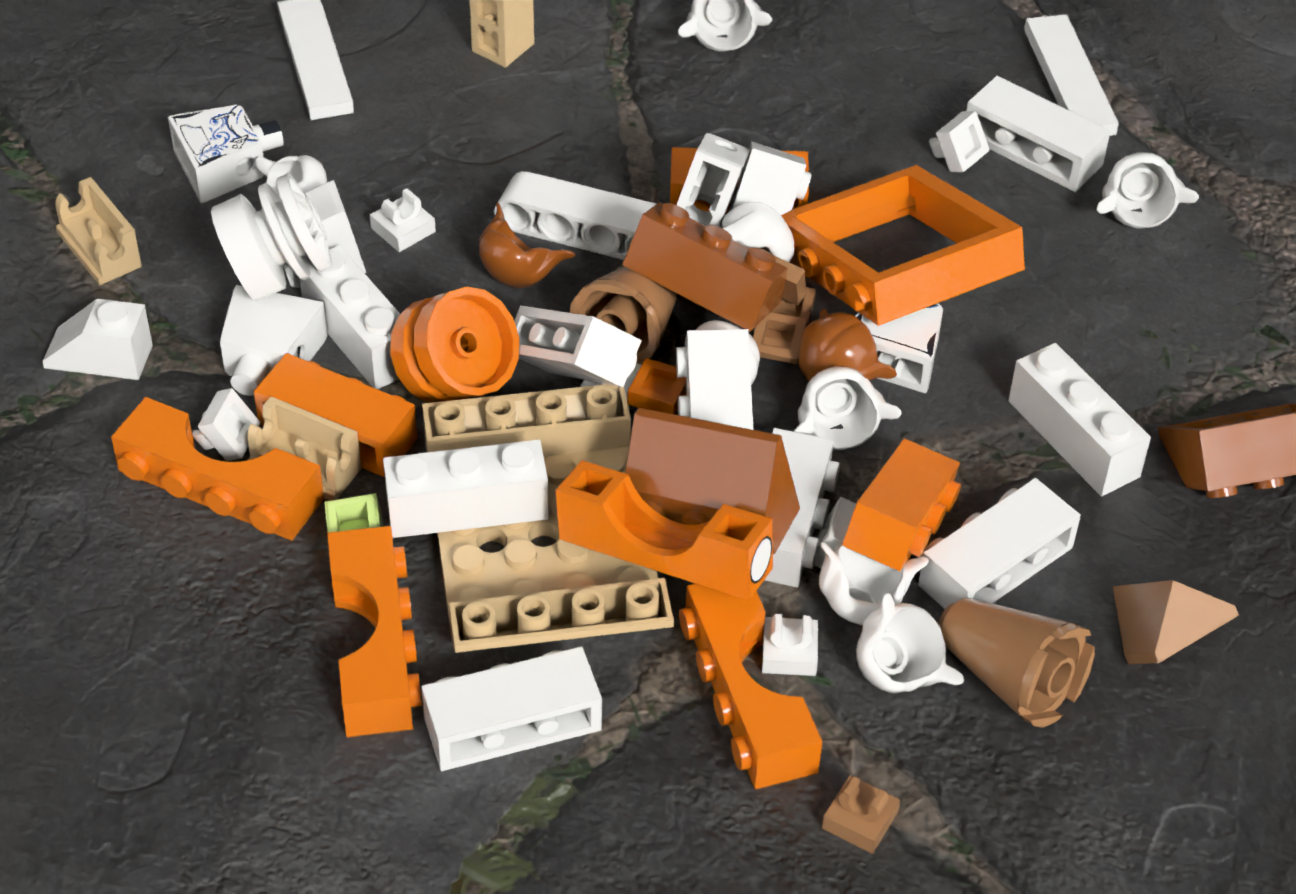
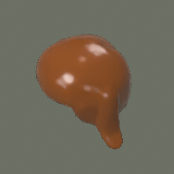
[478,203,575,289]
[798,309,897,383]

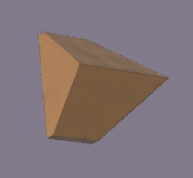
[1113,580,1239,665]

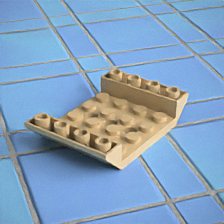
[422,384,674,653]

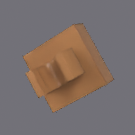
[822,775,900,854]

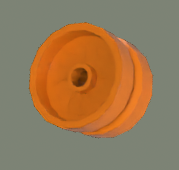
[390,287,520,403]

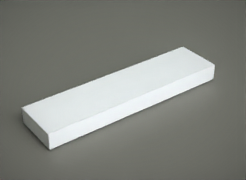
[277,0,354,120]
[1024,14,1119,136]

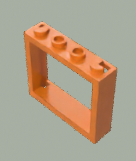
[781,165,1025,326]

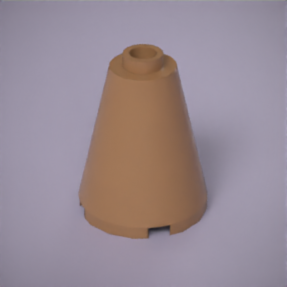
[570,266,678,365]
[939,598,1095,728]

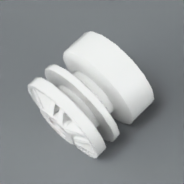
[211,173,333,301]

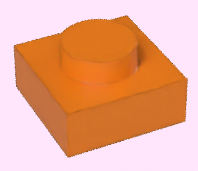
[627,358,687,414]

